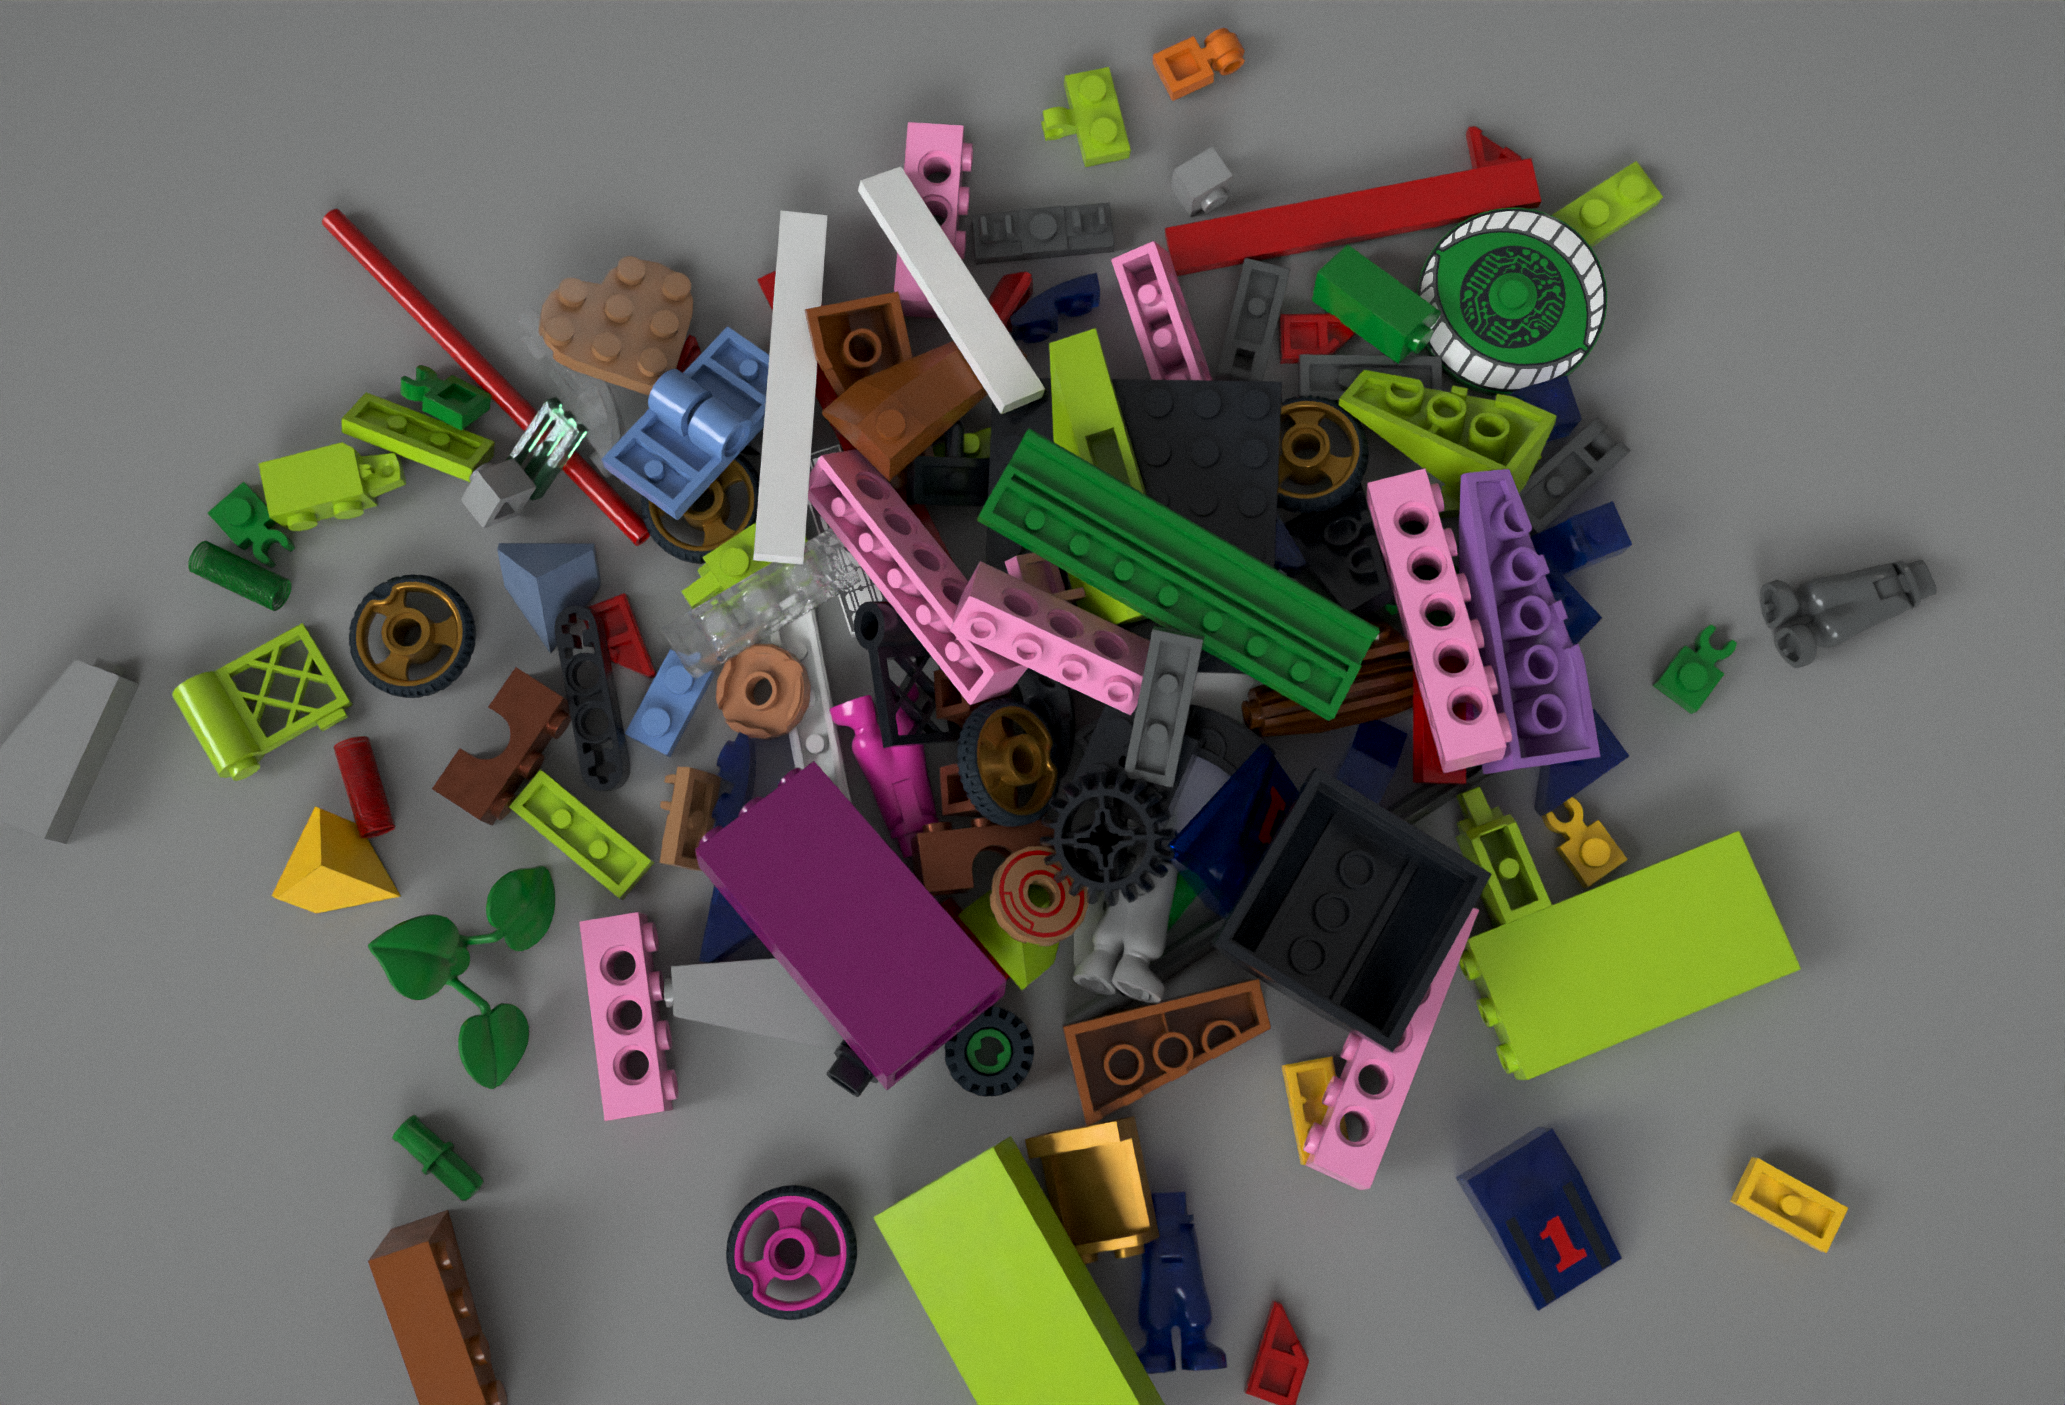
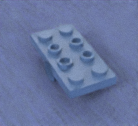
[601,326,769,520]

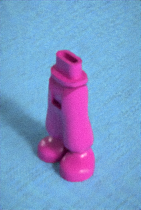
[829,683,939,858]

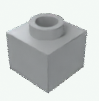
[1171,146,1233,217]
[461,458,536,529]

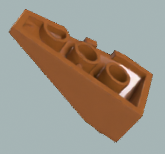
[804,291,934,489]
[822,341,1027,481]

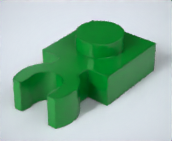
[400,365,491,431]
[208,481,295,568]
[1652,624,1737,714]

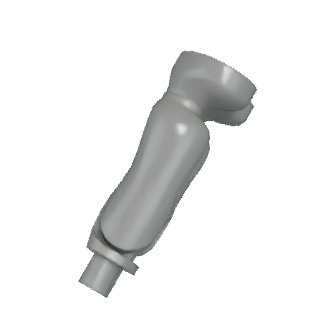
[1073,834,1181,1004]

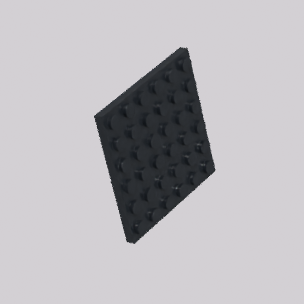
[985,378,1283,674]

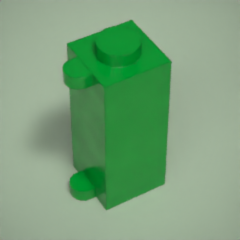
[1312,244,1441,364]

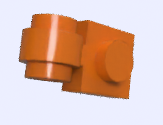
[1153,28,1245,101]

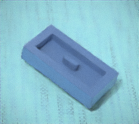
[625,649,715,757]

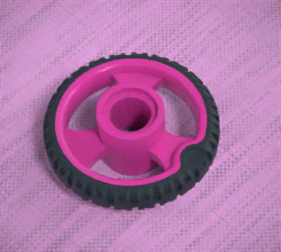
[726,1185,857,1320]

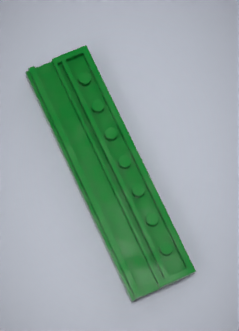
[977,428,1380,721]

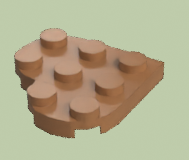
[538,256,693,396]

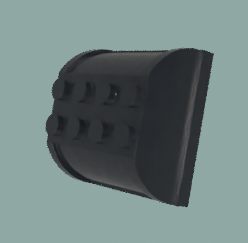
[1211,767,1492,1053]

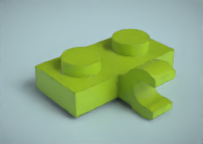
[1041,67,1131,167]

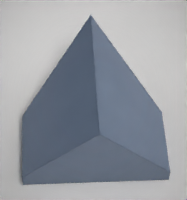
[497,543,601,654]

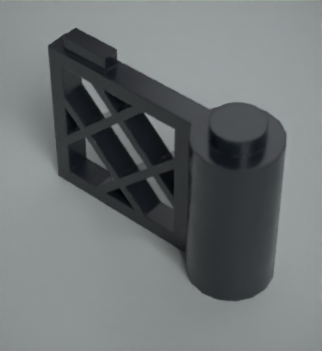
[854,601,962,748]

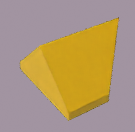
[271,806,401,914]

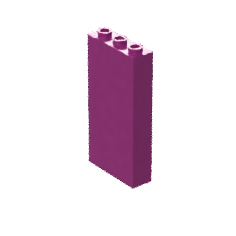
[695,761,1007,1090]

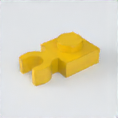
[1542,797,1628,888]

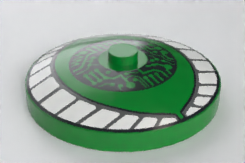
[1416,208,1607,397]

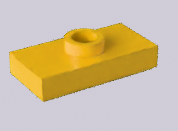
[1281,1056,1349,1165]

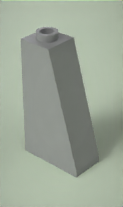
[0,657,139,844]
[664,958,843,1051]

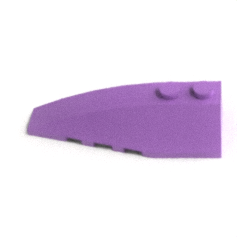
[1459,469,1601,774]

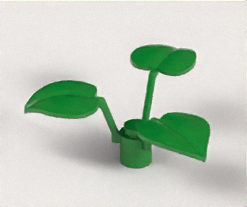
[368,865,555,1089]

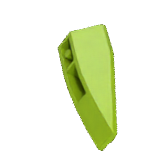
[1049,328,1148,627]

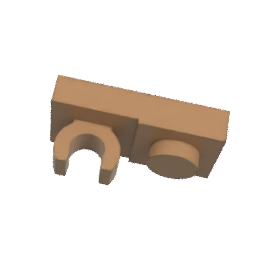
[659,766,721,871]

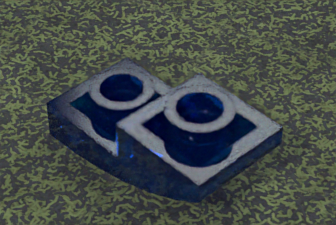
[1010,272,1101,343]
[712,732,756,828]

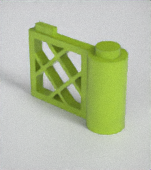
[172,623,353,781]

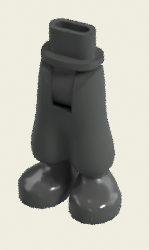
[1760,560,1937,668]

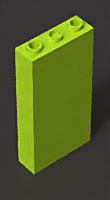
[1459,831,1801,1080]
[873,1136,1165,1405]

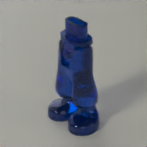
[1135,1191,1227,1374]

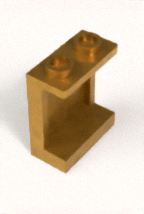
[1025,1116,1160,1264]

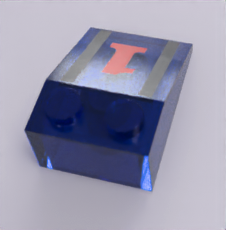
[1167,744,1299,920]
[1456,1127,1622,1311]

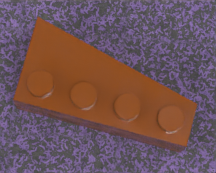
[1062,978,1271,1127]
[368,1210,508,1405]

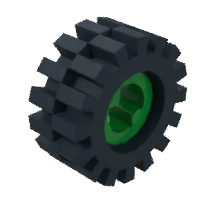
[944,1006,1034,1097]

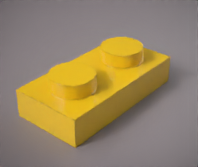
[1730,1157,1848,1253]

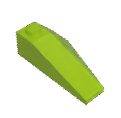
[1339,370,1557,495]

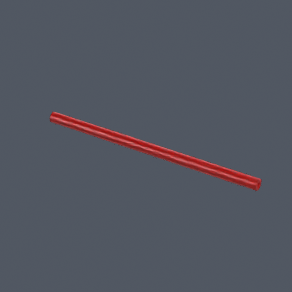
[322,209,651,546]

